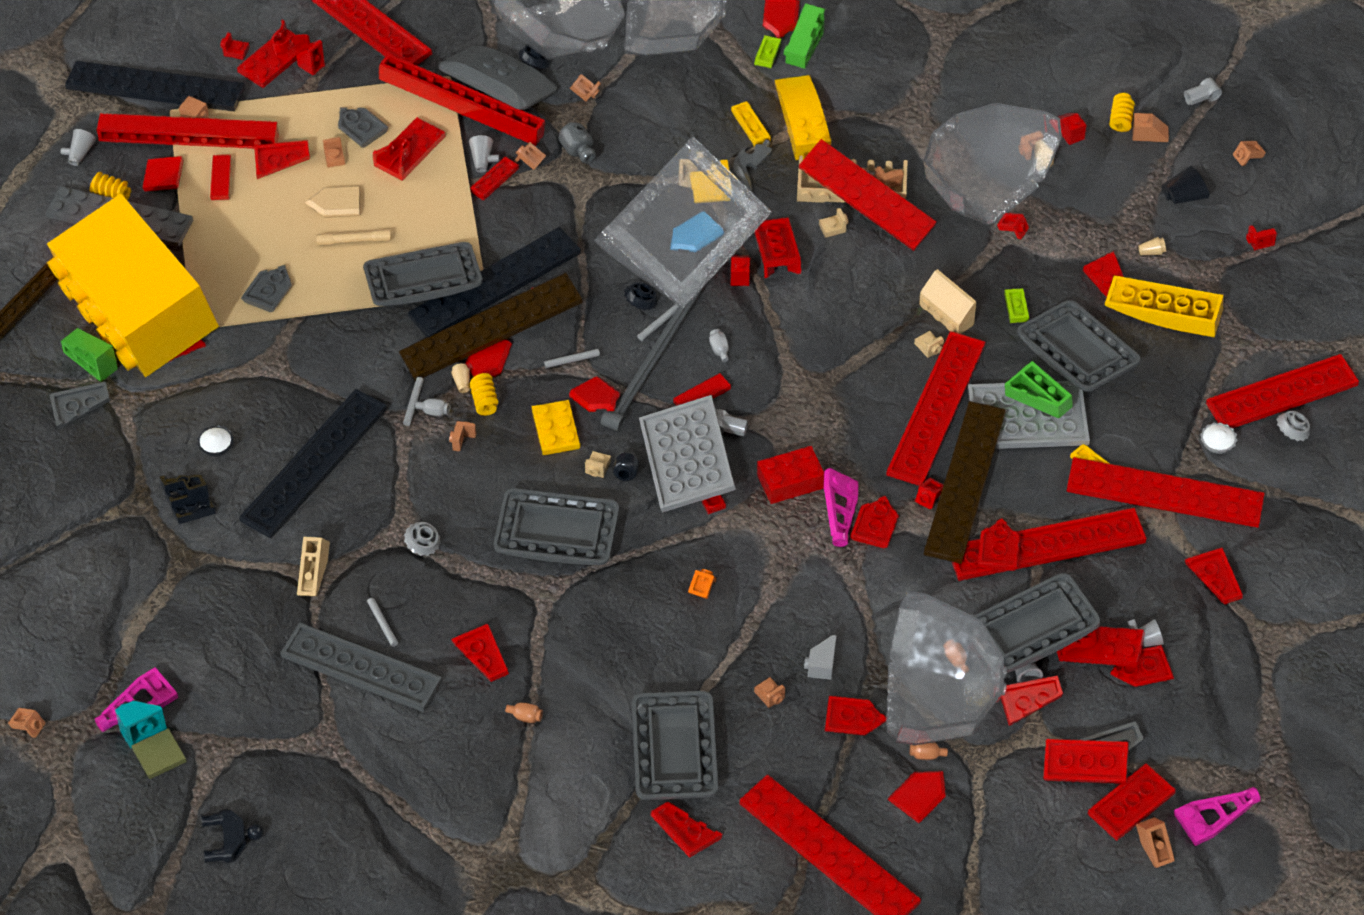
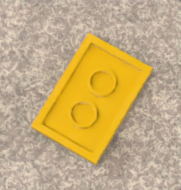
[532,400,580,455]

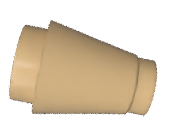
[1138,237,1166,256]
[451,364,470,393]

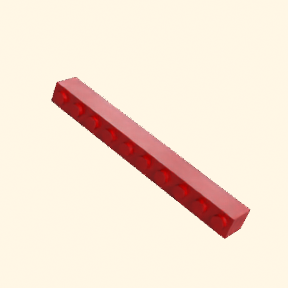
[379,54,545,146]
[97,113,279,149]

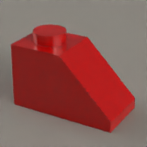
[296,40,325,75]
[1051,113,1086,145]
[731,255,750,286]

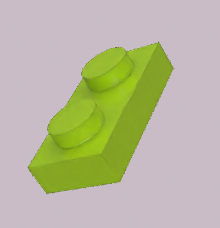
[755,35,781,68]
[1004,288,1029,323]

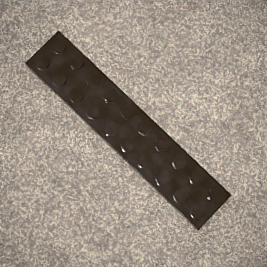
[399,273,583,381]
[924,401,1006,564]

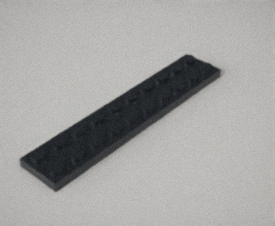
[65,61,245,112]
[408,227,581,338]
[239,389,387,539]

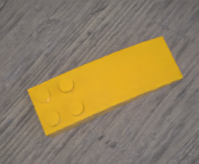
[775,75,831,160]
[1105,275,1224,337]

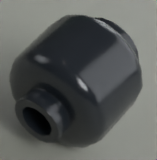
[613,453,639,481]

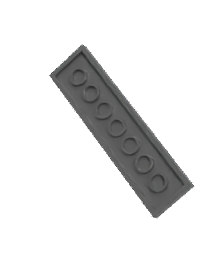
[46,186,194,247]
[281,623,442,712]

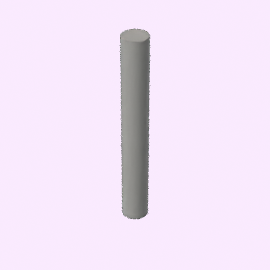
[637,303,679,341]
[544,349,600,369]
[403,377,424,426]
[367,597,398,647]

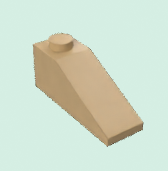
[297,537,330,597]

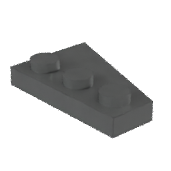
[49,382,110,430]
[1080,721,1143,753]

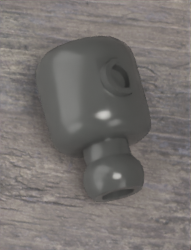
[558,122,596,163]

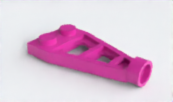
[824,468,859,547]
[95,667,178,732]
[1174,787,1261,846]

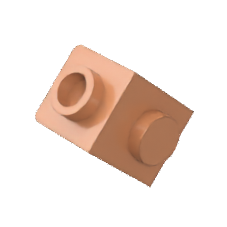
[570,74,601,101]
[449,421,476,451]

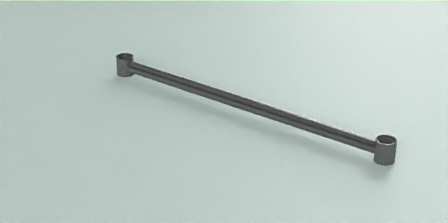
[601,214,749,432]

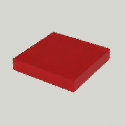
[142,156,184,191]

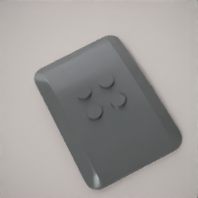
[439,46,558,110]
[363,242,482,306]
[1017,300,1140,391]
[494,488,619,565]
[964,573,1101,675]
[632,691,718,800]

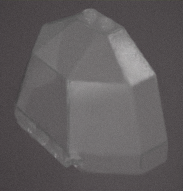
[491,0,625,60]
[624,0,726,57]
[923,103,1062,225]
[886,590,1007,746]

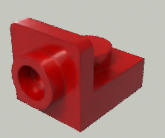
[221,32,249,60]
[997,213,1029,239]
[1246,225,1277,251]
[915,478,944,509]

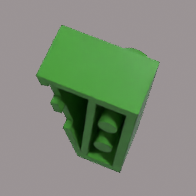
[784,3,825,69]
[61,328,118,382]
[1004,361,1073,418]

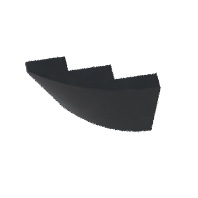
[1162,166,1210,204]
[159,475,216,524]

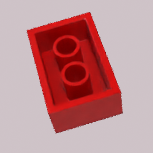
[757,446,824,504]

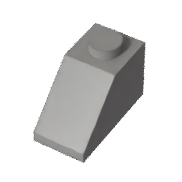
[804,635,836,680]

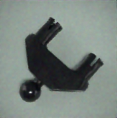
[201,809,263,863]

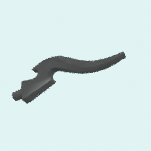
[733,140,772,212]

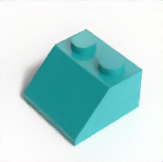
[115,701,167,749]

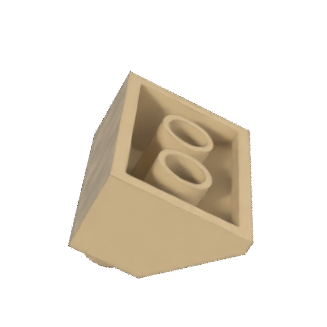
[919,269,976,334]

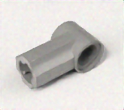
[1184,78,1222,105]
[716,409,748,436]

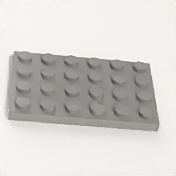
[968,381,1090,449]
[639,395,736,513]

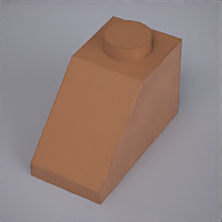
[1132,113,1169,142]
[1136,817,1175,868]

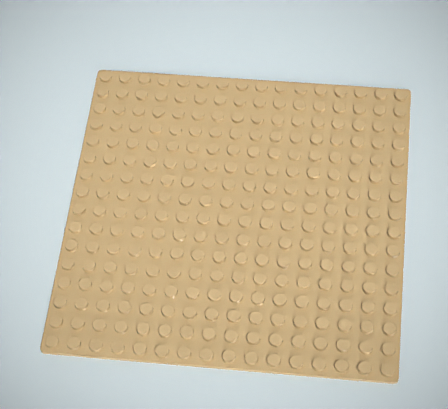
[170,76,483,327]

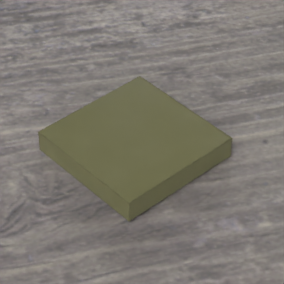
[132,729,186,780]

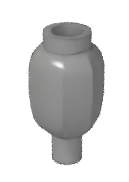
[709,329,729,362]
[415,398,451,417]

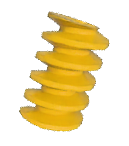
[1109,93,1135,132]
[90,172,131,200]
[470,373,499,416]

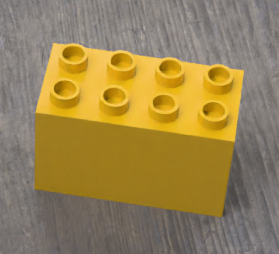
[47,194,219,378]

